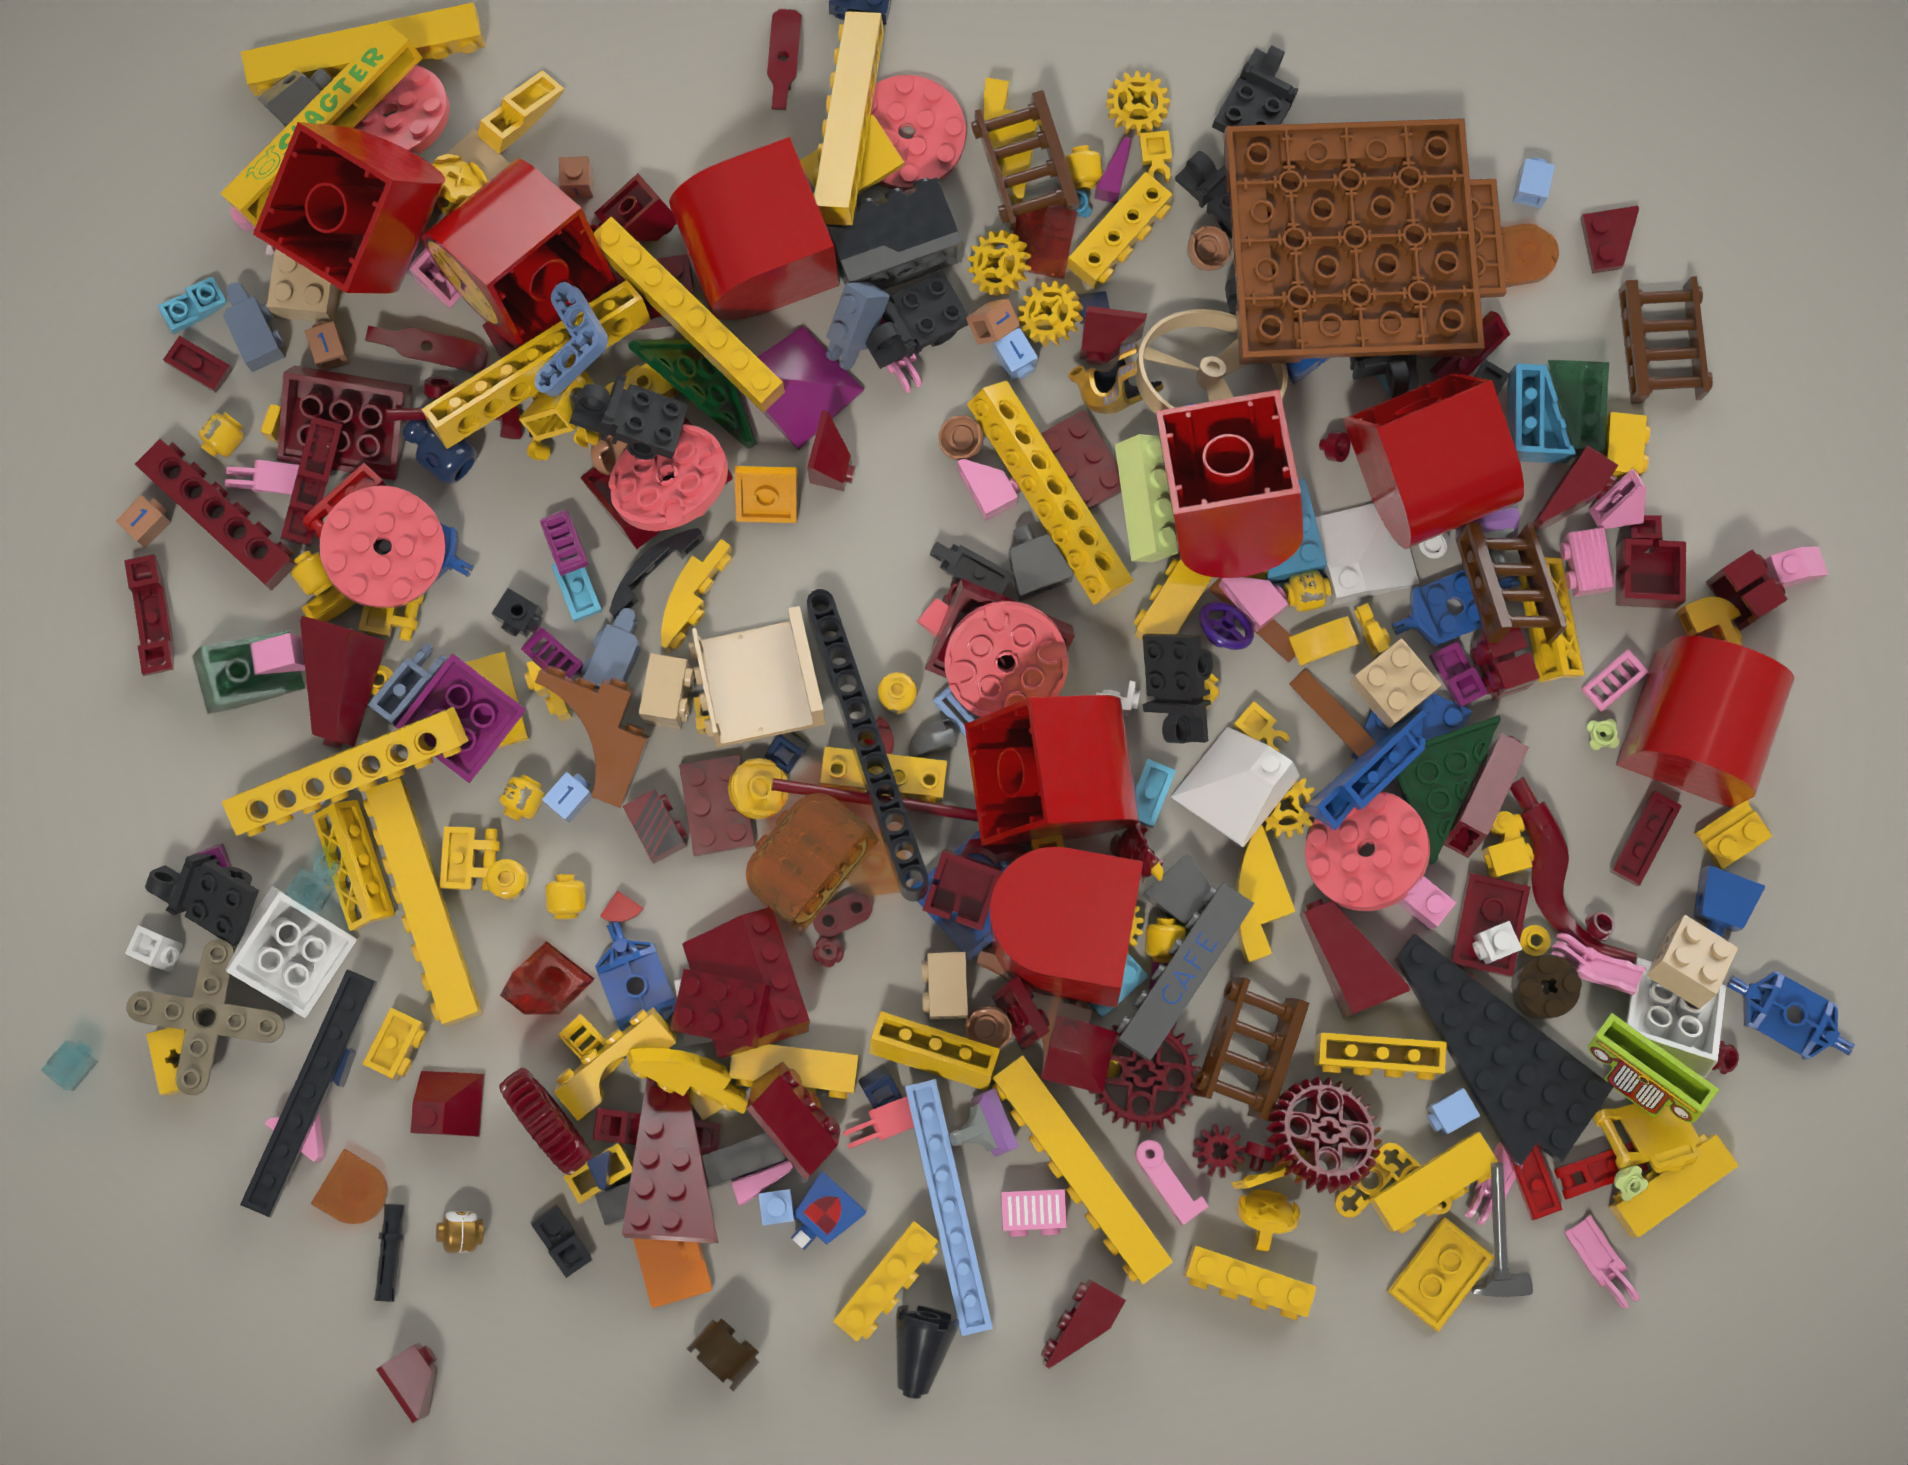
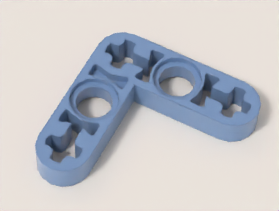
[535,282,608,397]

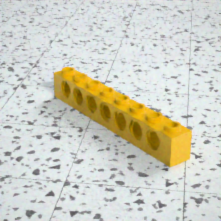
[422,280,651,449]
[967,380,1134,605]
[221,706,468,837]

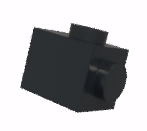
[491,588,543,638]

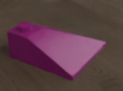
[757,326,864,450]
[395,653,527,783]

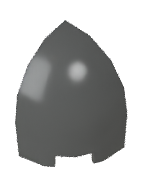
[909,718,957,758]

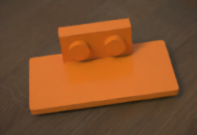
[621,1183,713,1308]

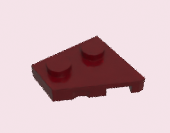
[1580,205,1639,274]

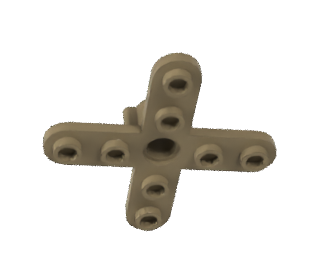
[126,939,285,1095]

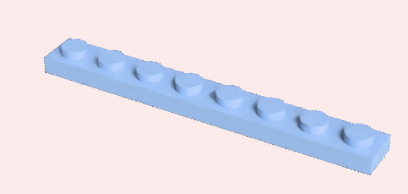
[905,1079,993,1336]

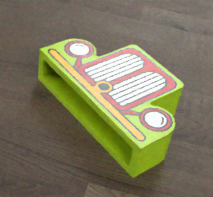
[1588,1013,1719,1123]

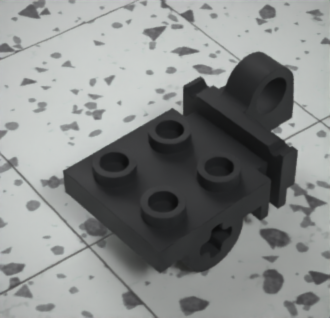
[1212,45,1299,133]
[1175,151,1232,238]
[865,270,969,369]
[1349,354,1421,398]
[569,374,688,460]
[1142,633,1213,744]
[145,853,259,946]

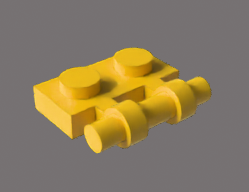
[358,595,425,642]
[440,826,500,891]

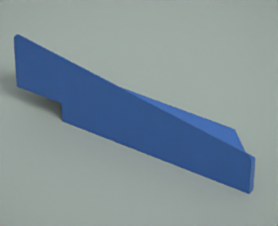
[1303,709,1427,830]

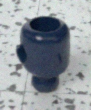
[402,420,476,484]

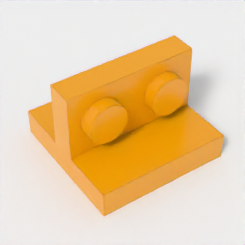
[735,466,798,523]

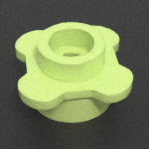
[1586,719,1619,750]
[1614,1166,1648,1201]

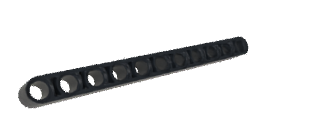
[807,589,928,902]

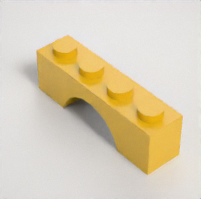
[554,1007,677,1121]

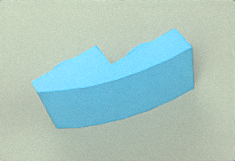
[158,277,227,335]

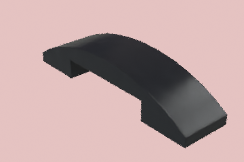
[609,528,704,620]

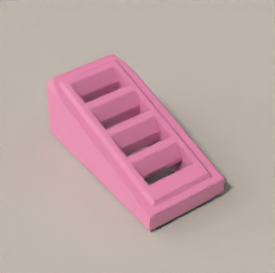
[1581,649,1649,712]
[731,1161,794,1206]

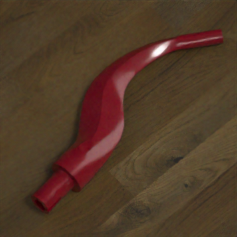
[1510,777,1637,964]

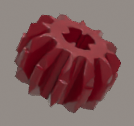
[1192,1124,1246,1178]

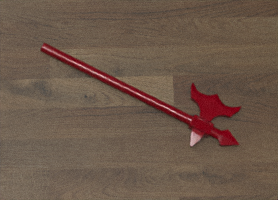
[771,778,1026,864]

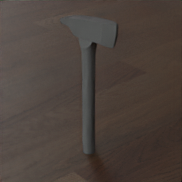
[1471,1162,1533,1297]

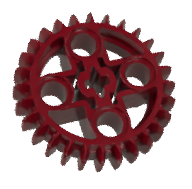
[1088,1024,1201,1132]
[499,1067,592,1175]
[1266,1076,1383,1194]

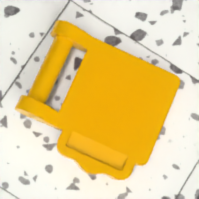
[1593,1103,1700,1173]

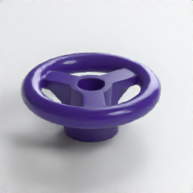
[1199,601,1254,650]

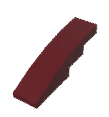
[280,416,342,547]

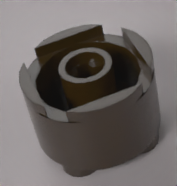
[1511,955,1582,1020]
[686,1318,759,1392]

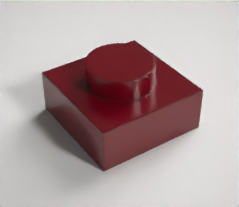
[1630,515,1663,545]

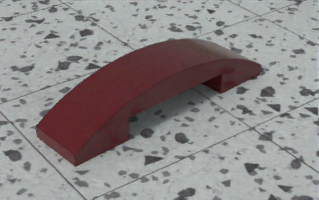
[124,554,174,676]
[592,1108,721,1154]

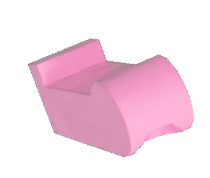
[1135,1140,1209,1226]

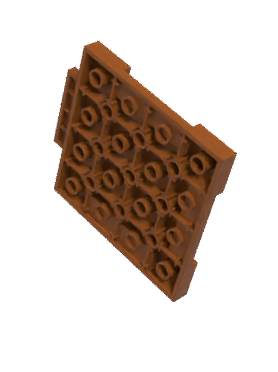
[1223,118,1507,365]

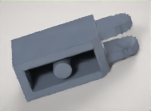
[223,281,285,372]
[826,281,890,370]
[581,608,641,690]
[368,643,448,727]

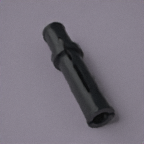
[374,1204,405,1302]

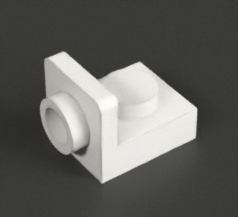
[1096,681,1140,717]
[1473,921,1522,964]
[125,925,183,972]

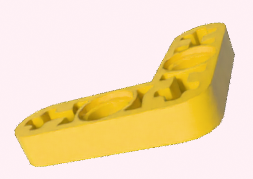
[1333,1143,1453,1218]

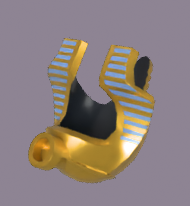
[1068,341,1164,415]

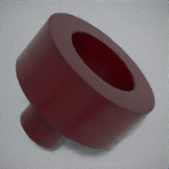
[424,377,455,401]
[1319,431,1351,462]
[1244,1141,1276,1172]

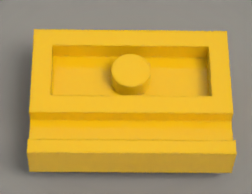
[1694,800,1773,870]

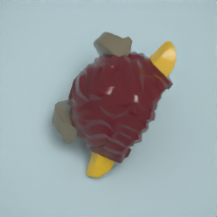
[1110,823,1165,885]

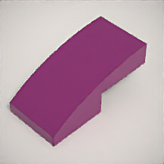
[1429,641,1488,708]

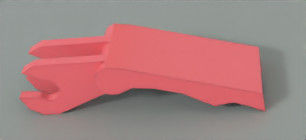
[842,1096,914,1149]

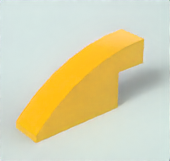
[983,77,1038,204]
[1235,825,1296,965]

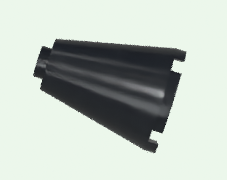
[896,1305,960,1399]

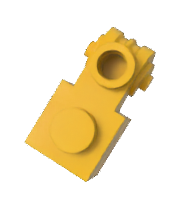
[1482,811,1534,878]

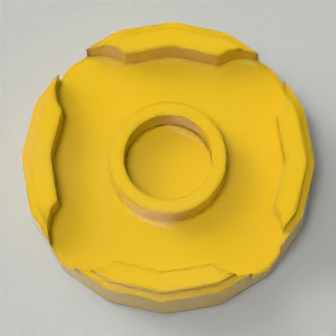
[728,758,789,820]

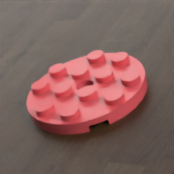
[353,65,450,154]
[870,75,966,191]
[609,425,728,531]
[320,486,445,608]
[944,601,1068,717]
[1305,791,1430,911]

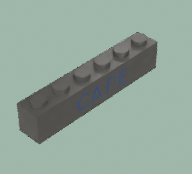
[1116,882,1254,1062]

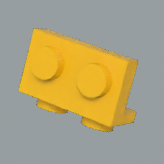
[362,1007,427,1081]

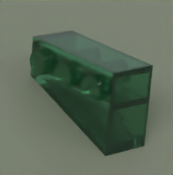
[1547,360,1609,458]

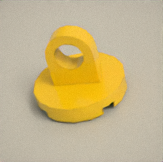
[432,154,488,213]
[1236,1189,1301,1252]

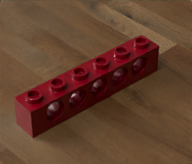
[134,439,297,591]

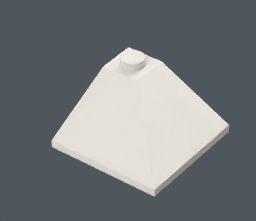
[1315,503,1420,606]
[1171,727,1300,847]
[225,886,357,1018]
[1626,957,1726,1079]

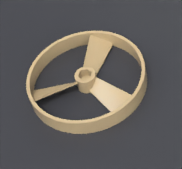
[1135,309,1288,414]

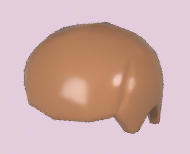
[1187,226,1231,271]
[938,415,984,461]
[590,434,627,475]
[964,1005,1012,1050]

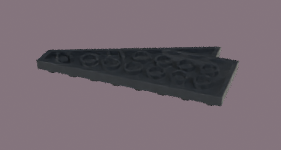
[1394,934,1613,1166]

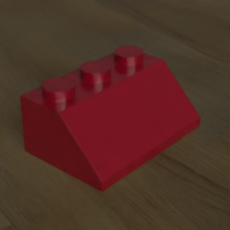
[746,1062,841,1179]

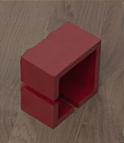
[1616,538,1686,609]
[1705,549,1788,631]
[1470,628,1540,701]
[922,849,1003,931]

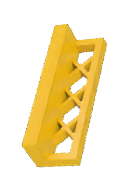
[1518,557,1585,682]
[312,799,395,931]

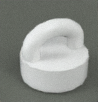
[1418,533,1451,559]

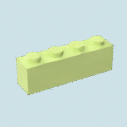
[1115,434,1178,563]

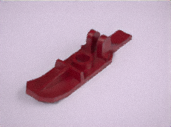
[767,9,802,110]
[365,325,488,374]

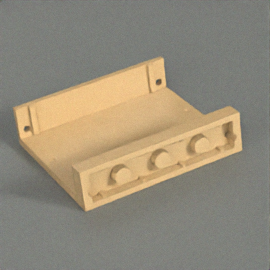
[688,606,826,748]

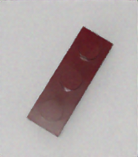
[1429,311,1510,380]
[1610,791,1682,887]

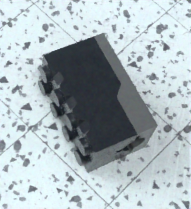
[825,177,963,290]

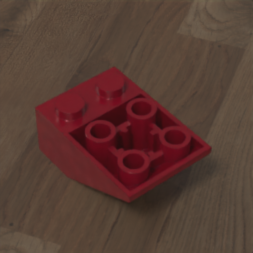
[1040,1279,1126,1369]

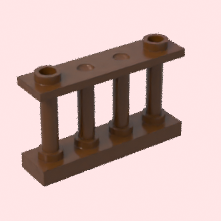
[971,90,1079,231]
[1618,276,1713,404]
[1455,523,1567,643]
[1193,977,1310,1122]

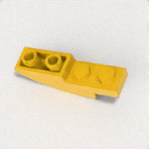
[660,539,733,654]
[627,1048,748,1114]

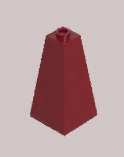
[300,616,387,749]
[1300,899,1411,1018]

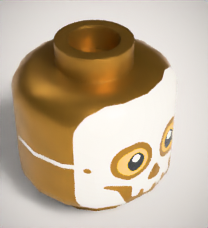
[436,1211,483,1253]

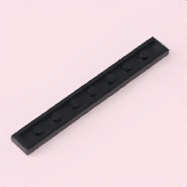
[240,969,377,1217]

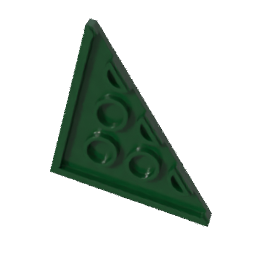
[628,339,757,449]
[1396,715,1501,866]

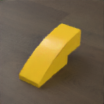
[477,70,564,154]

